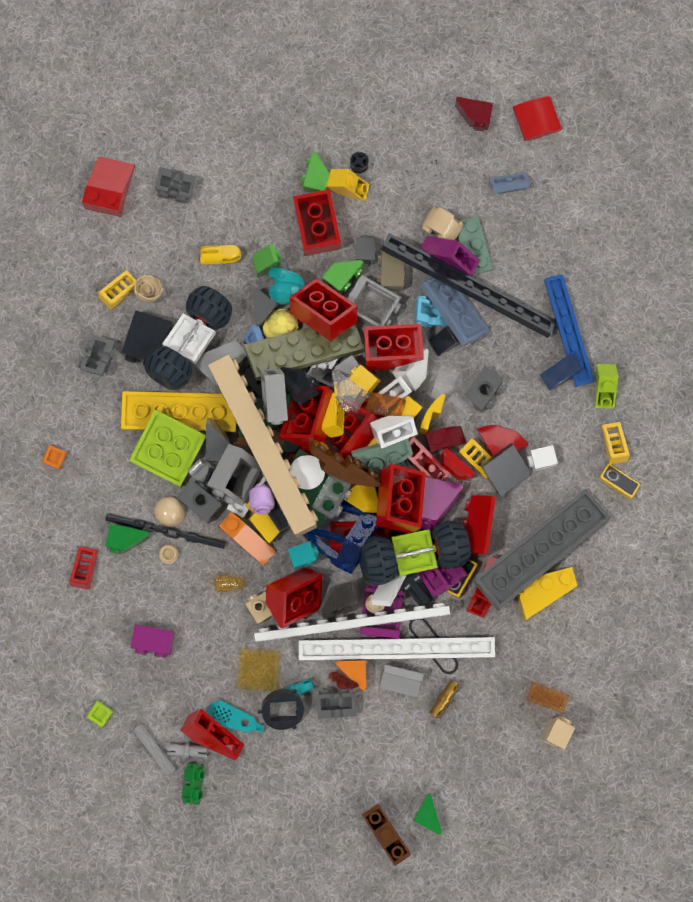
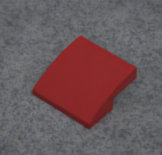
[512,96,562,141]

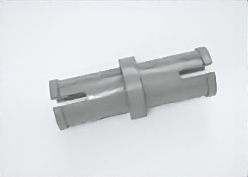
[167,742,208,759]

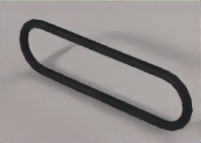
[409,618,458,674]

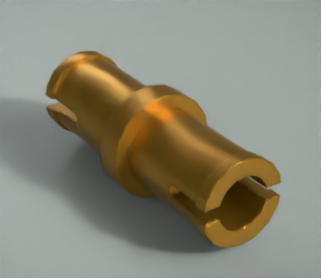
[429,679,460,719]

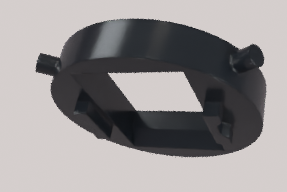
[258,689,304,730]

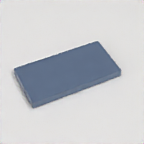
[420,277,490,346]

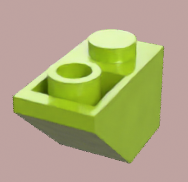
[595,364,619,408]

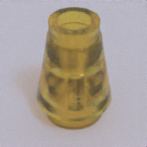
[214,574,243,593]

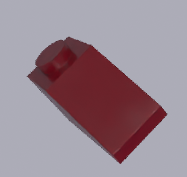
[455,97,493,131]
[424,426,466,454]

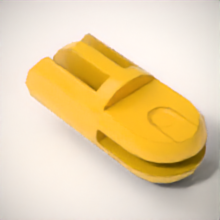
[200,245,241,265]

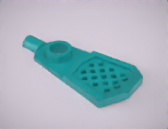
[207,700,265,733]

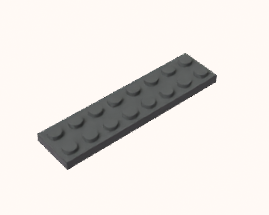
[472,489,611,611]

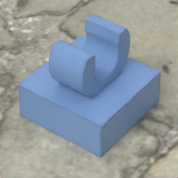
[244,326,265,344]

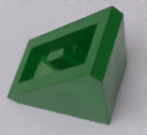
[413,794,442,835]

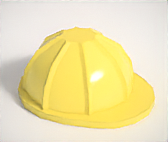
[263,309,298,338]

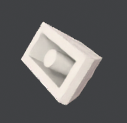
[392,348,429,391]
[376,376,412,410]
[370,416,418,448]

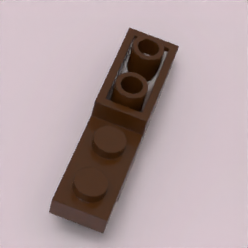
[309,439,381,487]

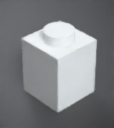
[527,445,558,471]

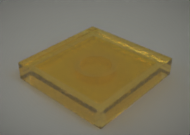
[237,649,280,691]

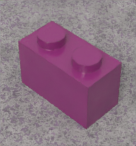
[130,625,175,658]

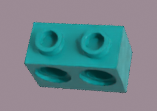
[288,541,319,571]

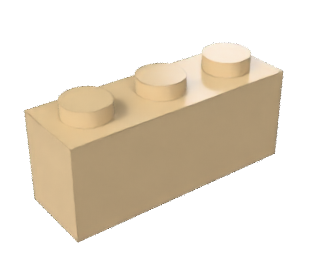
[540,716,575,750]

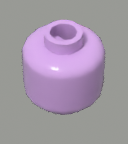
[249,484,275,514]

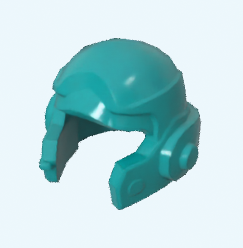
[268,267,305,305]

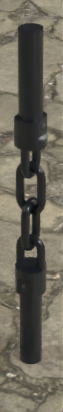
[105,513,226,549]

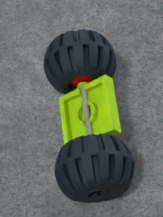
[358,521,471,585]

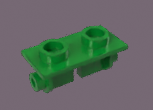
[181,763,205,805]

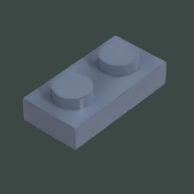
[489,172,530,194]

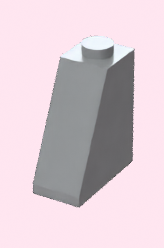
[190,341,248,389]

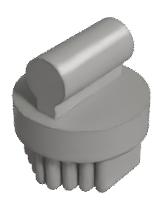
[188,459,215,483]

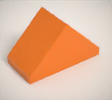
[335,660,366,691]

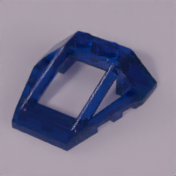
[302,498,382,574]

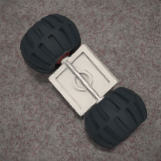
[145,286,232,391]

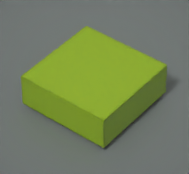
[86,700,114,728]

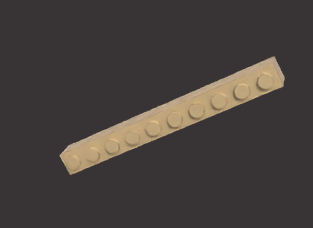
[208,355,318,538]

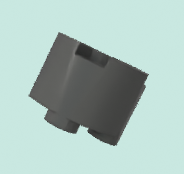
[155,167,196,203]
[78,335,115,377]
[316,689,357,719]

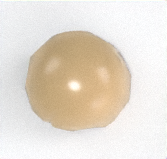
[134,275,163,303]
[154,497,185,527]

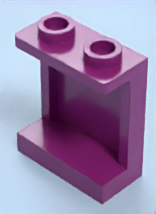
[360,584,404,639]

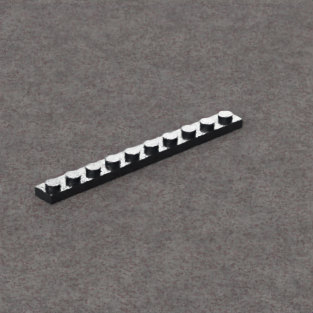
[380,233,556,338]

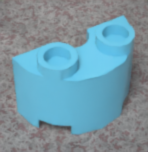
[414,296,448,328]

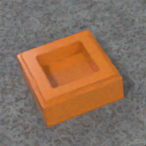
[42,445,67,470]

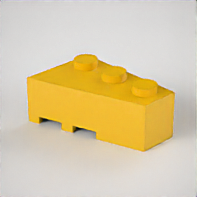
[517,567,577,621]

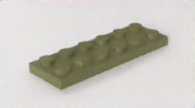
[244,324,365,381]

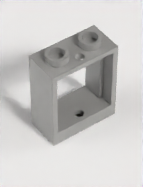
[347,275,402,326]
[260,368,288,425]
[207,444,261,506]

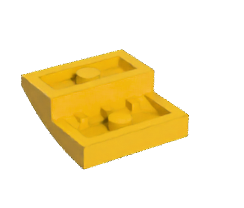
[419,394,446,436]

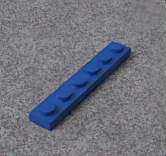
[544,274,594,387]

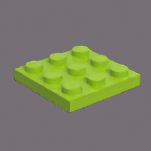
[129,409,206,487]

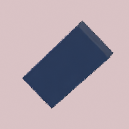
[540,353,583,391]

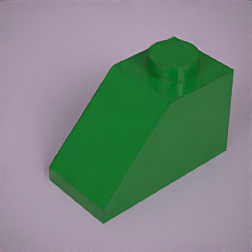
[105,524,150,554]

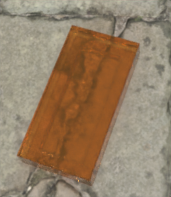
[365,392,406,416]
[525,682,569,714]

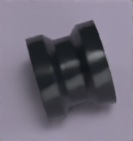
[350,152,369,174]

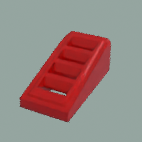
[69,546,98,590]

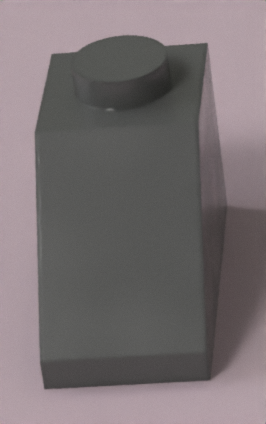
[206,418,234,461]

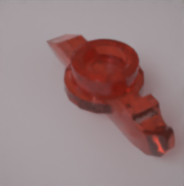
[328,671,359,689]

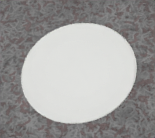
[290,455,325,489]

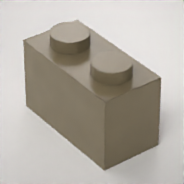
[377,251,404,291]

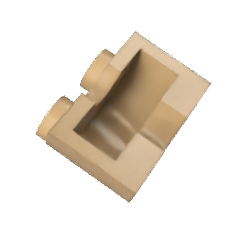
[421,206,464,240]

